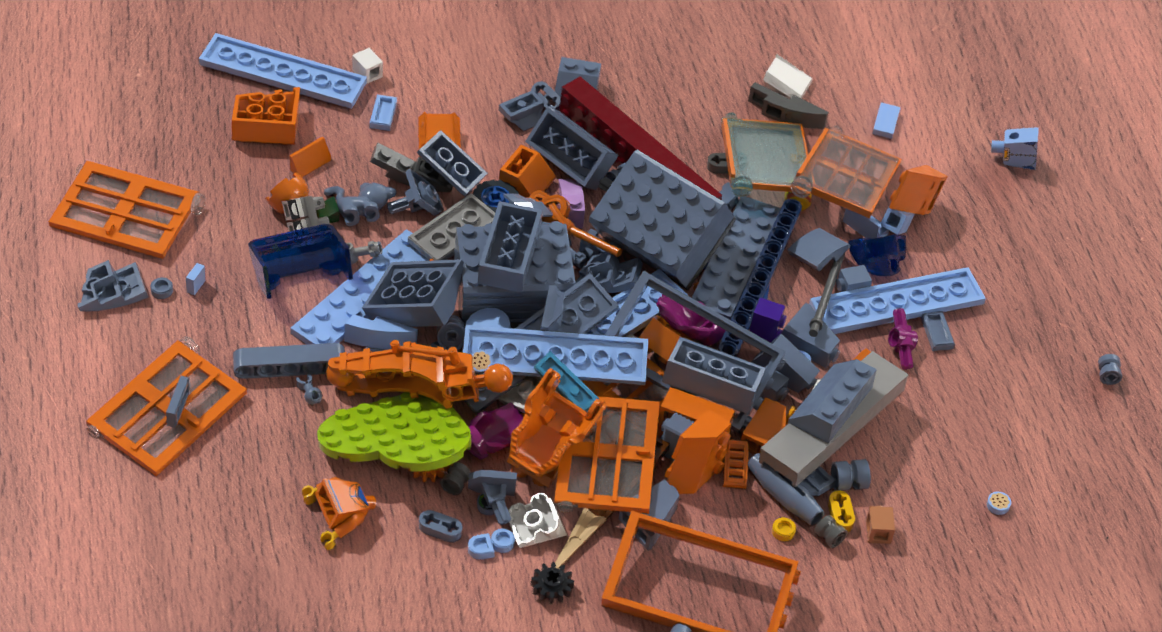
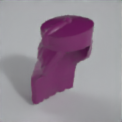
[656,294,726,346]
[468,402,524,459]

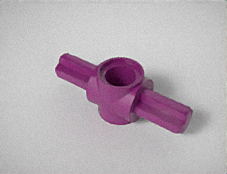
[888,308,918,370]

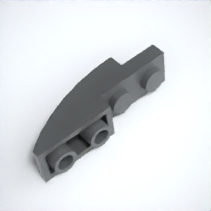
[748,82,829,129]
[370,143,453,192]

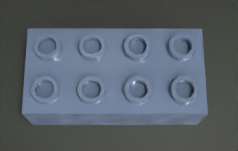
[525,107,619,190]
[477,201,543,293]

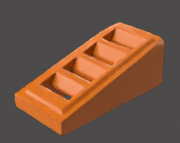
[723,440,748,489]

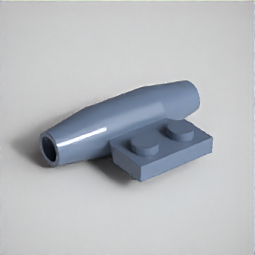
[748,453,836,525]

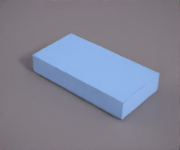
[369,95,397,131]
[872,102,900,139]

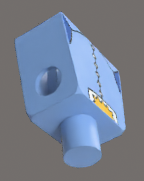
[991,127,1039,170]

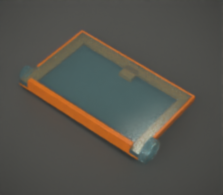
[721,112,814,197]

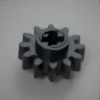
[531,562,574,604]

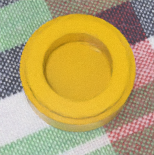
[772,517,796,541]

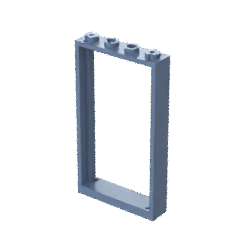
[604,271,787,433]

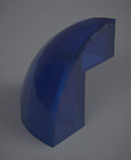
[848,234,906,276]

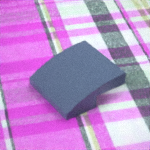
[787,228,850,271]

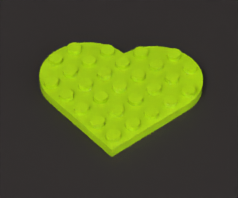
[317,392,472,472]

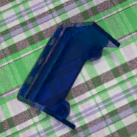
[248,224,353,299]

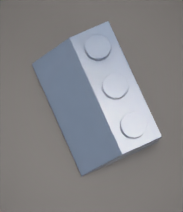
[417,130,488,197]

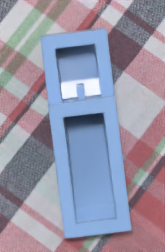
[344,314,418,350]

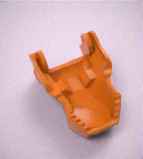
[510,368,608,476]

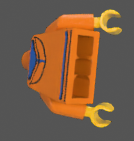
[302,477,376,550]

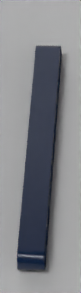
[718,199,802,357]

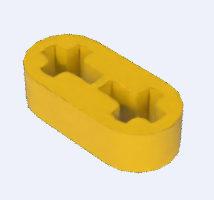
[828,490,855,532]

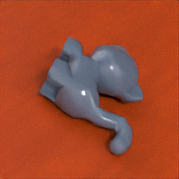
[324,182,397,226]

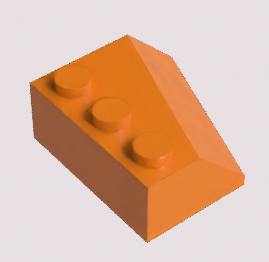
[232,87,300,145]
[664,409,731,494]

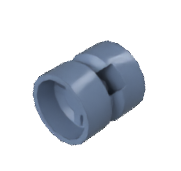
[437,315,465,350]
[831,459,871,491]

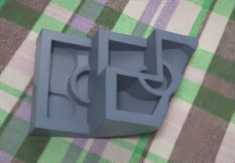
[575,252,643,293]
[77,260,149,311]

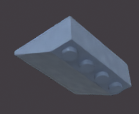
[362,259,464,327]

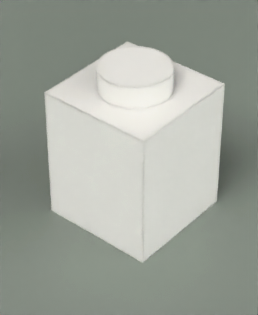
[352,48,383,84]

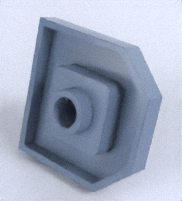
[387,169,444,216]
[468,470,517,525]

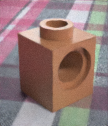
[866,506,895,544]

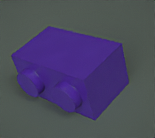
[750,298,787,343]

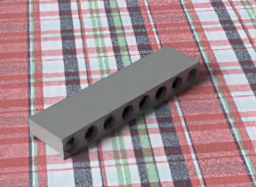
[759,351,909,487]

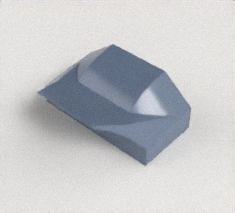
[499,90,544,131]
[541,285,565,332]

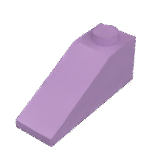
[558,179,585,228]

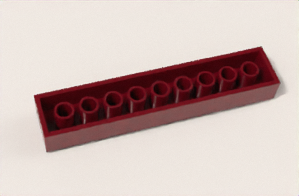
[559,76,722,200]

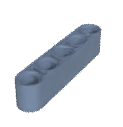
[233,343,345,379]

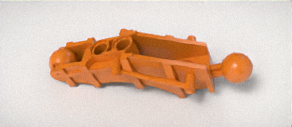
[326,340,513,409]

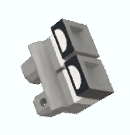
[281,196,330,241]

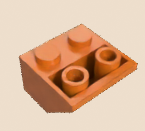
[499,145,556,198]

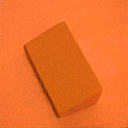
[290,136,331,177]

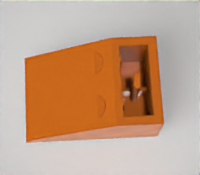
[889,165,948,215]

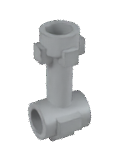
[340,241,382,264]

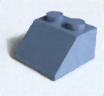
[555,57,601,98]

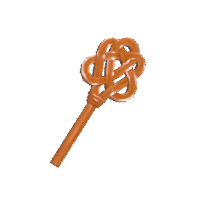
[527,190,622,257]

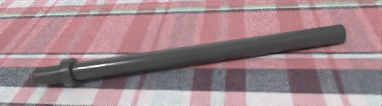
[809,253,845,337]

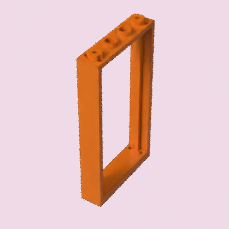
[602,511,801,632]

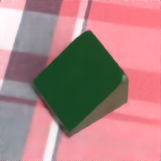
[316,197,339,223]

